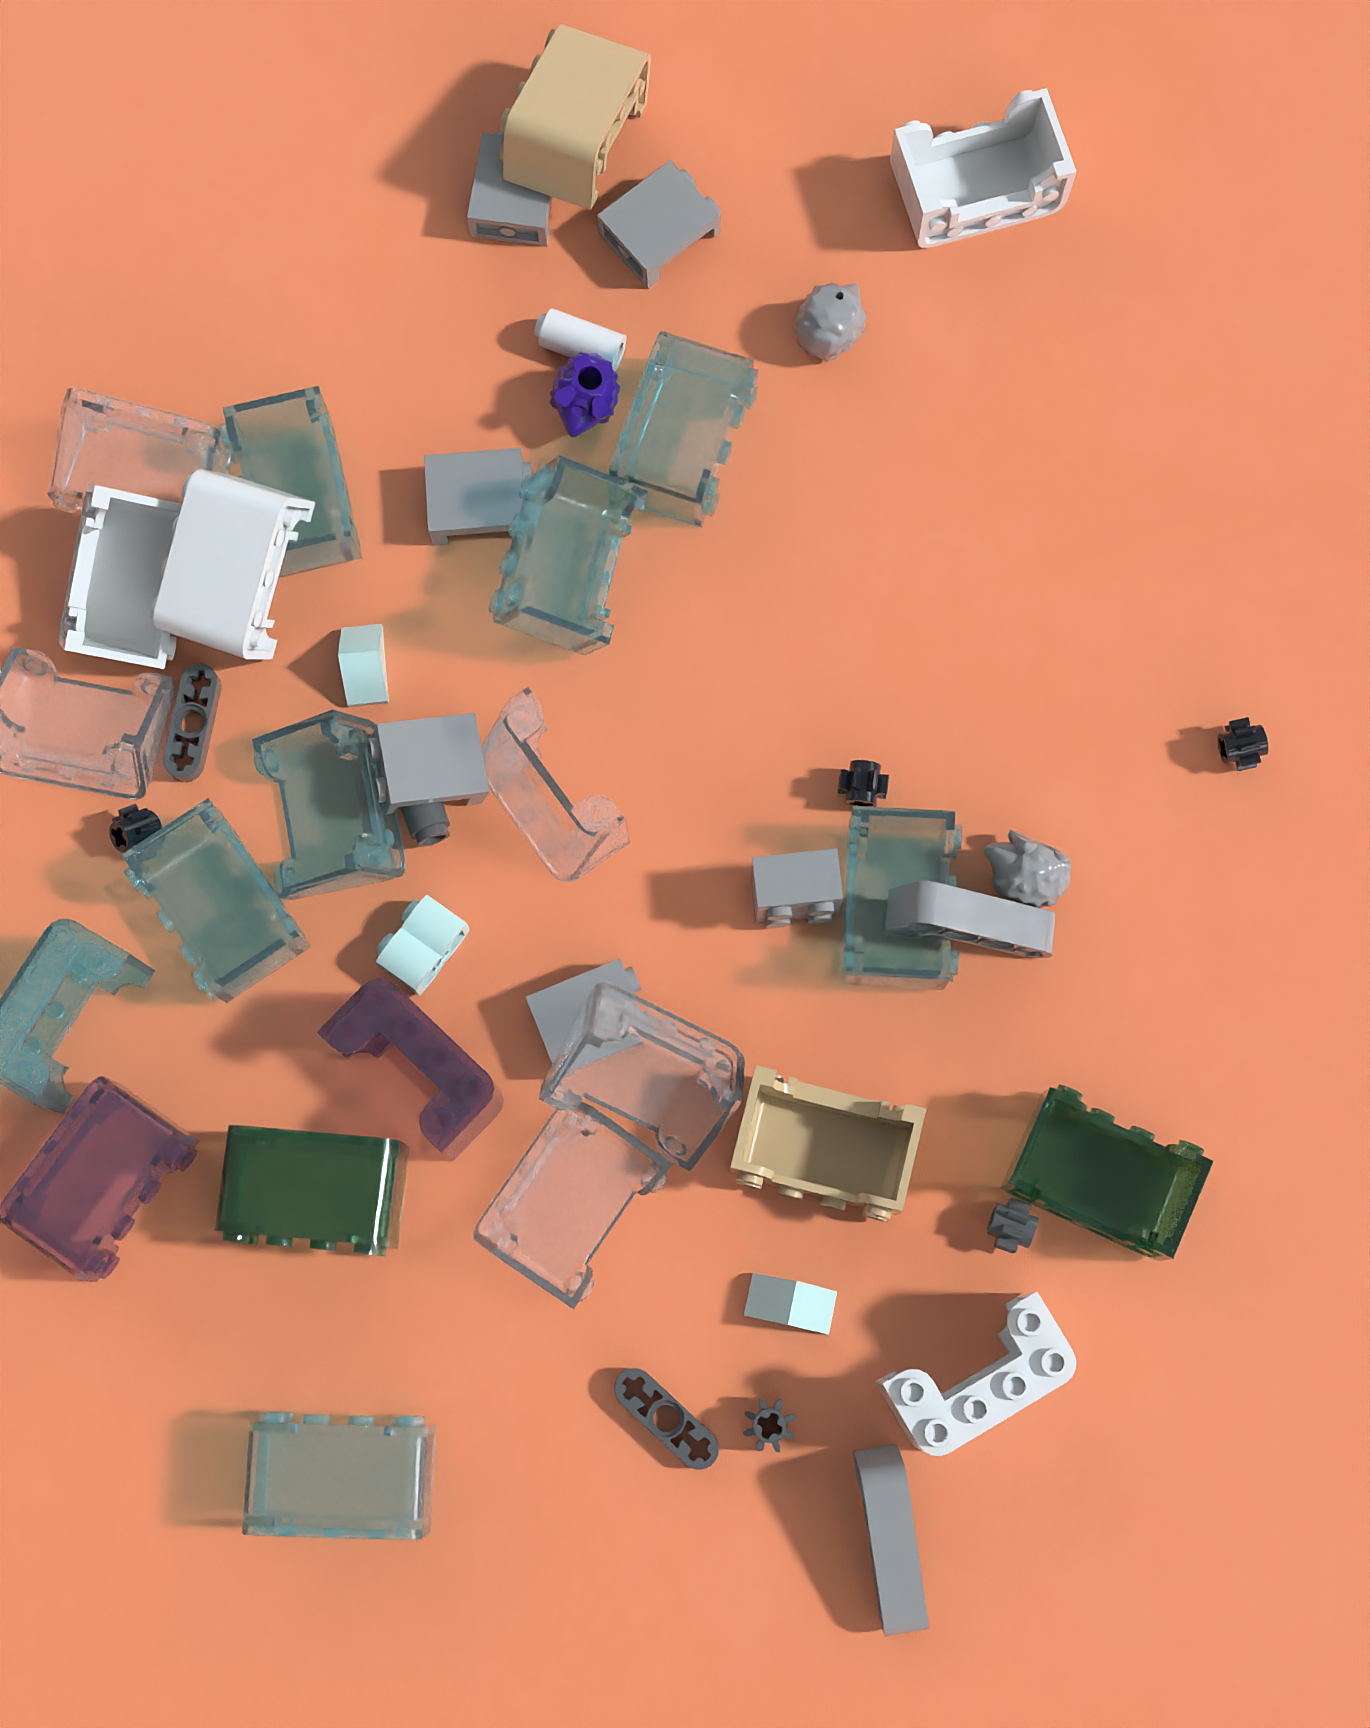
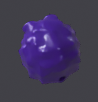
[549,352,621,437]

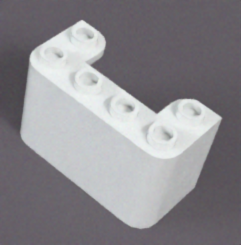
[890,88,1077,248]
[150,469,315,659]
[875,1291,1076,1456]

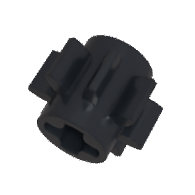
[1217,717,1268,771]
[838,760,889,808]
[109,804,162,859]

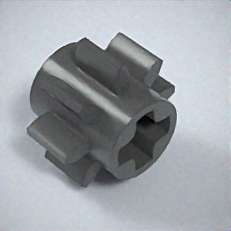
[986,1198,1039,1254]
[743,1398,796,1453]

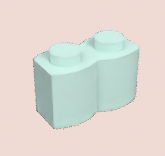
[376,895,470,996]

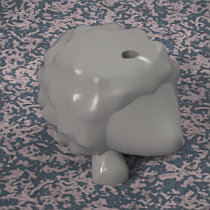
[795,283,867,362]
[984,829,1071,908]

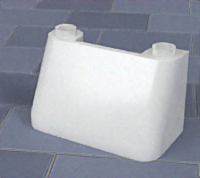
[59,483,182,669]

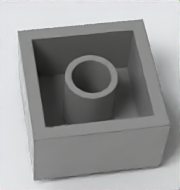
[751,848,843,928]

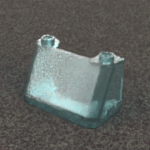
[252,710,406,900]

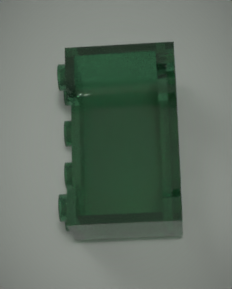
[1000,1085,1214,1261]
[215,1125,410,1257]

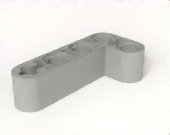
[884,881,1055,958]
[853,1444,929,1636]

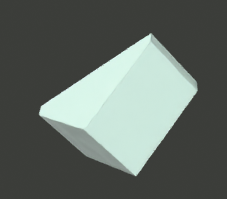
[338,624,389,707]
[744,1273,837,1335]

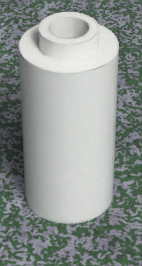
[534,308,627,371]

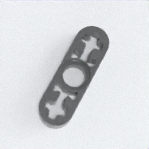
[163,664,222,782]
[614,1368,719,1470]

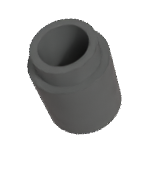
[400,802,450,847]

